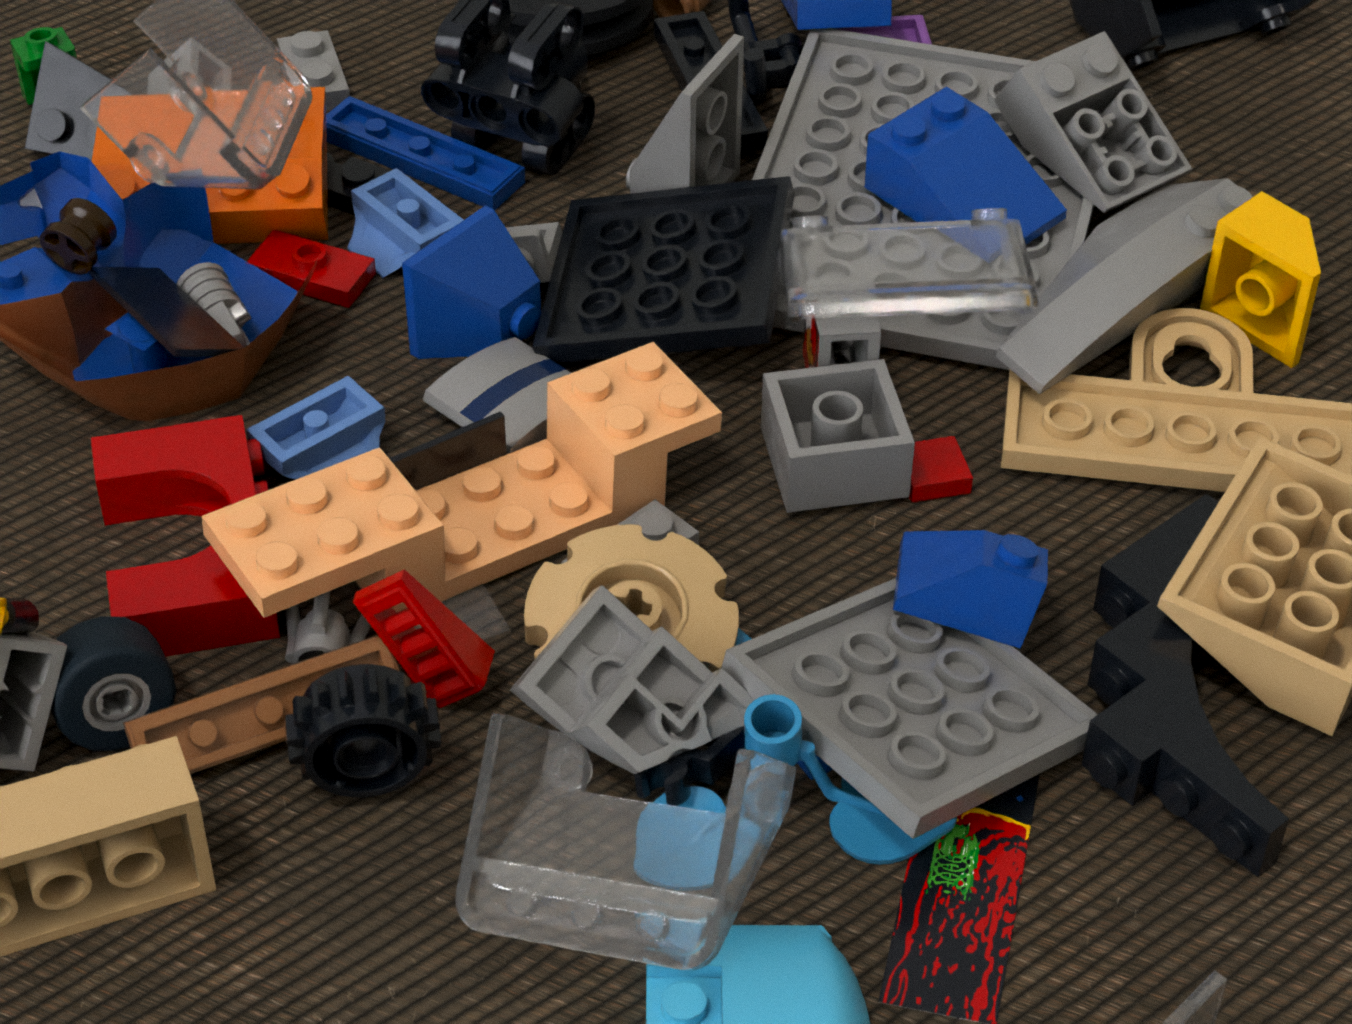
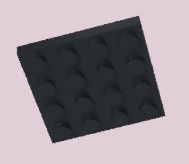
[532,176,795,363]

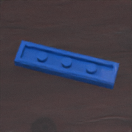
[326,96,525,210]

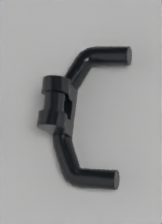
[728,0,803,103]

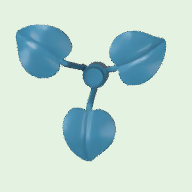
[635,628,957,895]

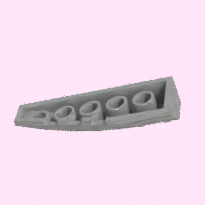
[995,178,1253,394]

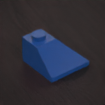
[402,205,541,359]
[893,530,1048,649]

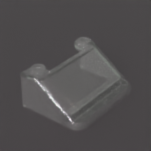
[780,208,1039,328]
[455,713,797,971]

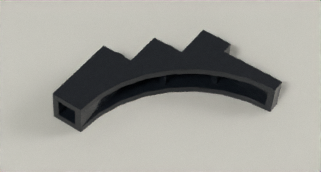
[1082,493,1289,877]

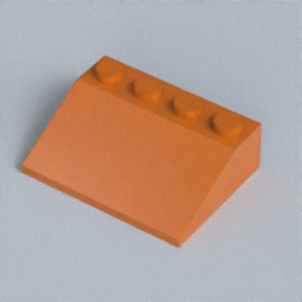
[91,87,328,244]

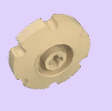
[524,524,739,672]

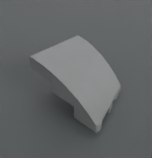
[510,585,754,774]

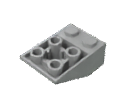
[994,31,1193,213]

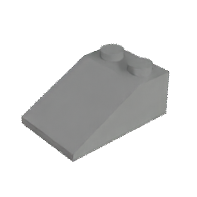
[626,34,744,194]

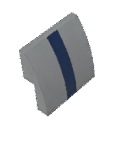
[423,337,571,454]

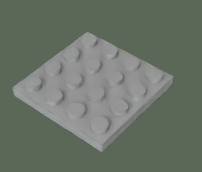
[721,578,1098,839]

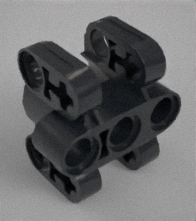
[421,0,595,175]

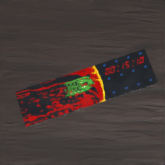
[878,774,1040,1024]

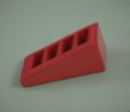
[353,569,495,708]

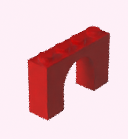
[91,415,289,657]

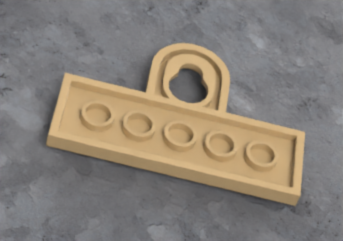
[1001,308,1352,492]

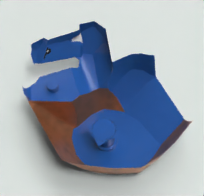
[0,151,318,421]

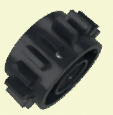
[285,664,441,797]

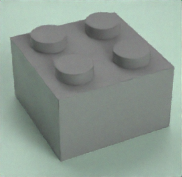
[761,359,915,513]

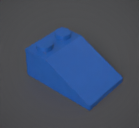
[864,86,1067,270]

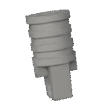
[177,262,251,347]

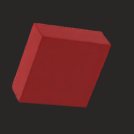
[909,436,973,502]

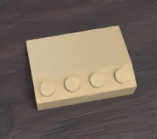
[1157,437,1352,736]

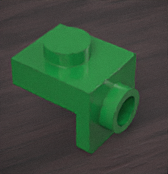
[10,27,77,105]

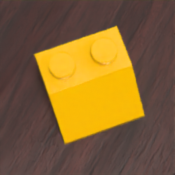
[1200,191,1321,368]

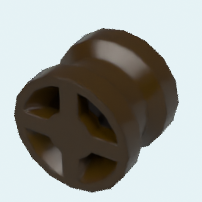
[40,198,117,275]

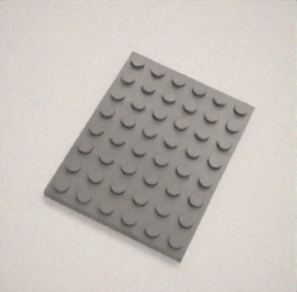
[752,28,1095,370]

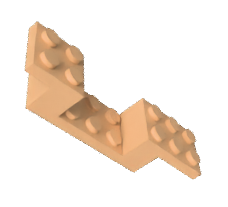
[201,342,722,618]

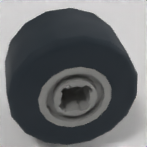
[51,616,177,751]

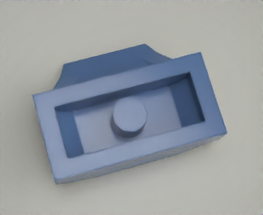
[347,168,463,278]
[246,376,386,480]

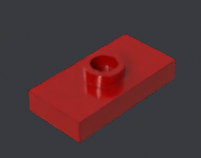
[246,230,376,308]

